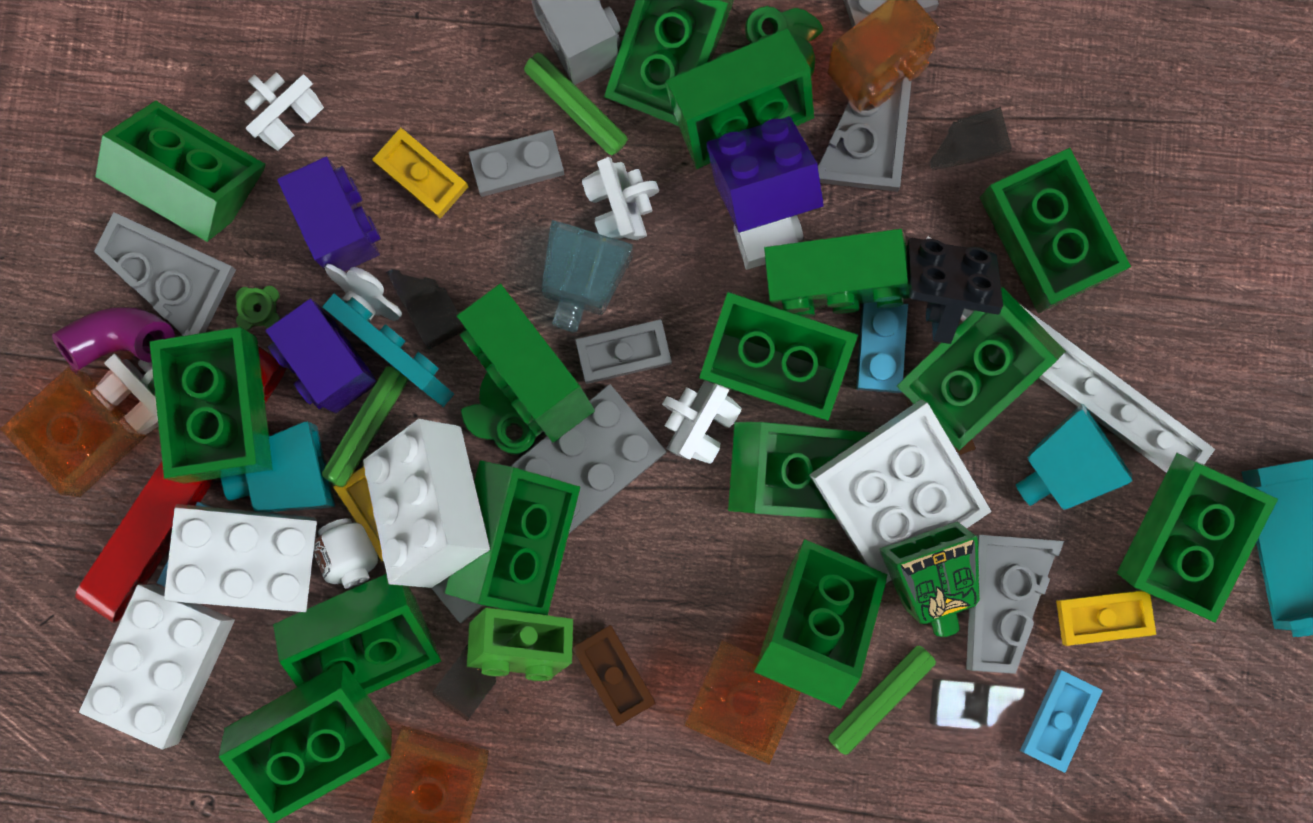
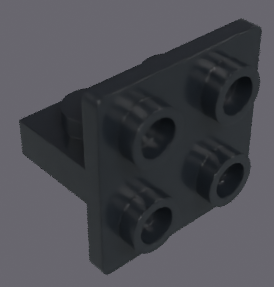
[906,238,1003,344]

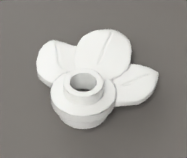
[325,264,402,322]

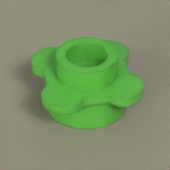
[235,286,280,330]

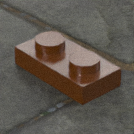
[572,625,656,727]

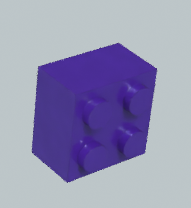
[706,116,824,233]
[277,156,381,272]
[265,298,377,414]

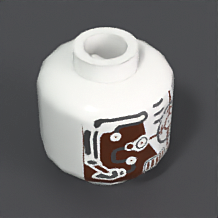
[313,518,378,589]

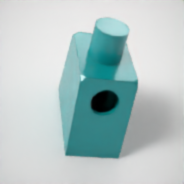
[1016,404,1133,510]
[221,421,335,513]

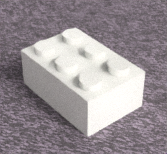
[363,419,490,588]
[164,504,317,612]
[79,584,235,750]

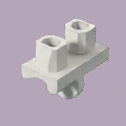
[244,72,324,151]
[582,157,659,241]
[95,354,158,435]
[662,381,742,464]

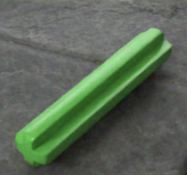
[524,52,628,156]
[322,366,408,487]
[828,645,936,755]

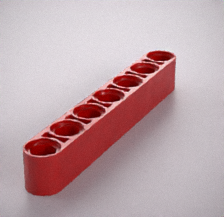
[75,346,286,623]

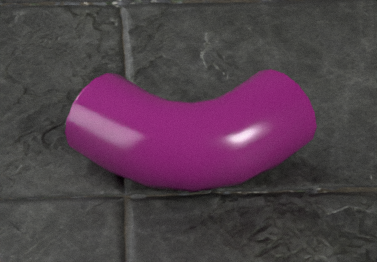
[52,307,175,371]

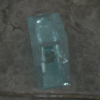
[542,220,634,332]

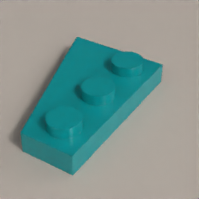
[322,293,455,408]

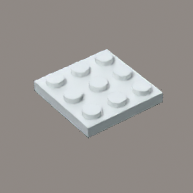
[810,400,992,583]

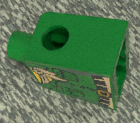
[879,521,980,637]

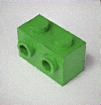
[467,608,573,681]

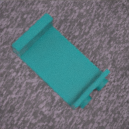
[1242,459,1313,637]

